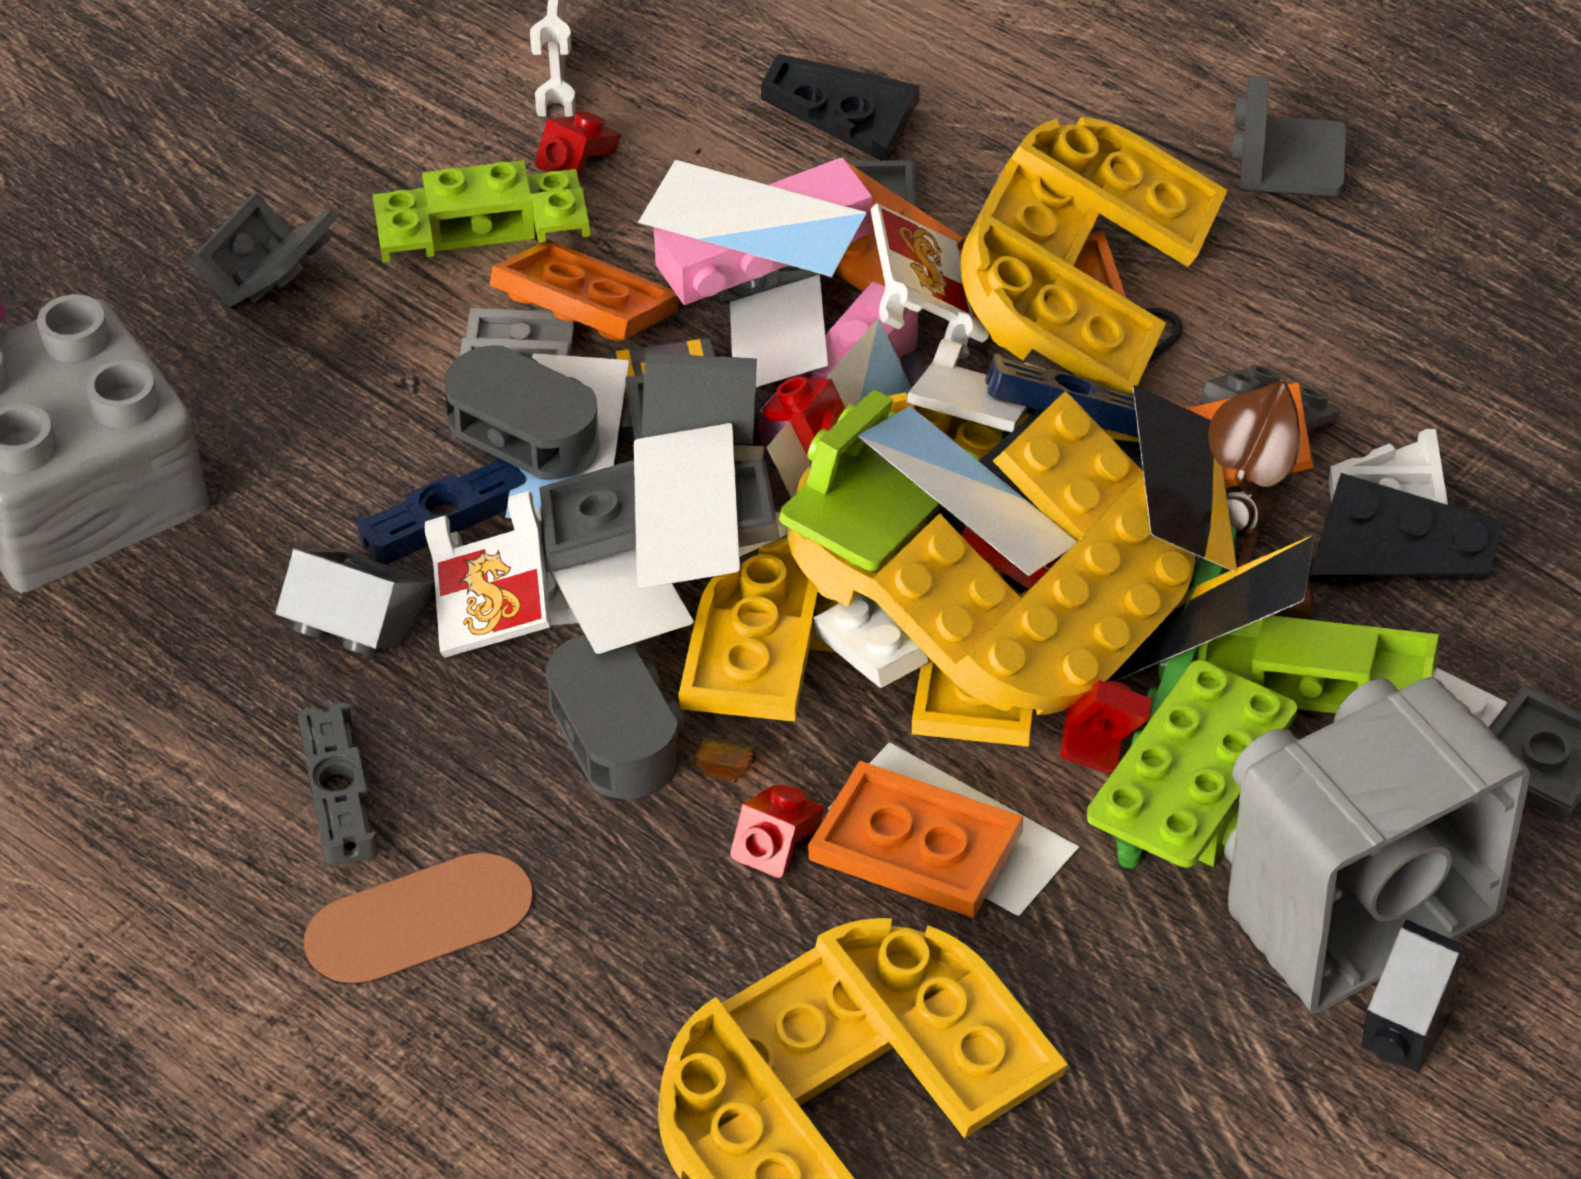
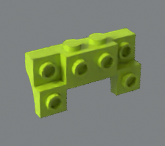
[372,160,590,263]
[1197,615,1439,714]

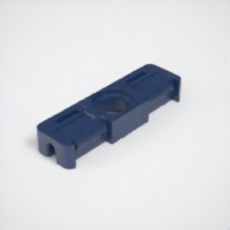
[985,354,1139,438]
[356,458,526,564]

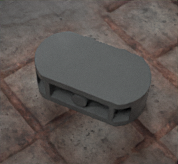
[444,345,599,480]
[545,634,685,799]

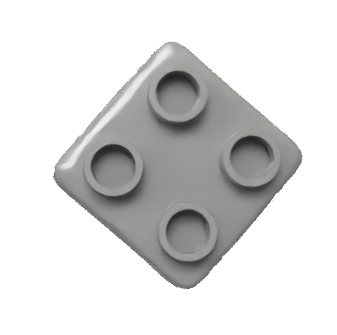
[0,294,210,593]
[1224,677,1530,1014]

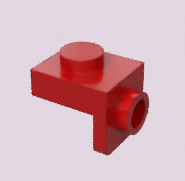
[535,111,621,181]
[762,376,845,464]
[1060,680,1152,774]
[730,785,825,878]

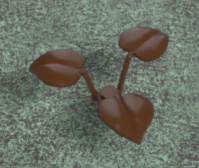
[1208,381,1314,620]

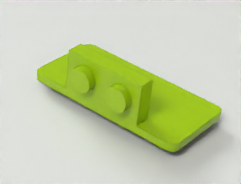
[779,389,980,571]
[1087,660,1297,868]

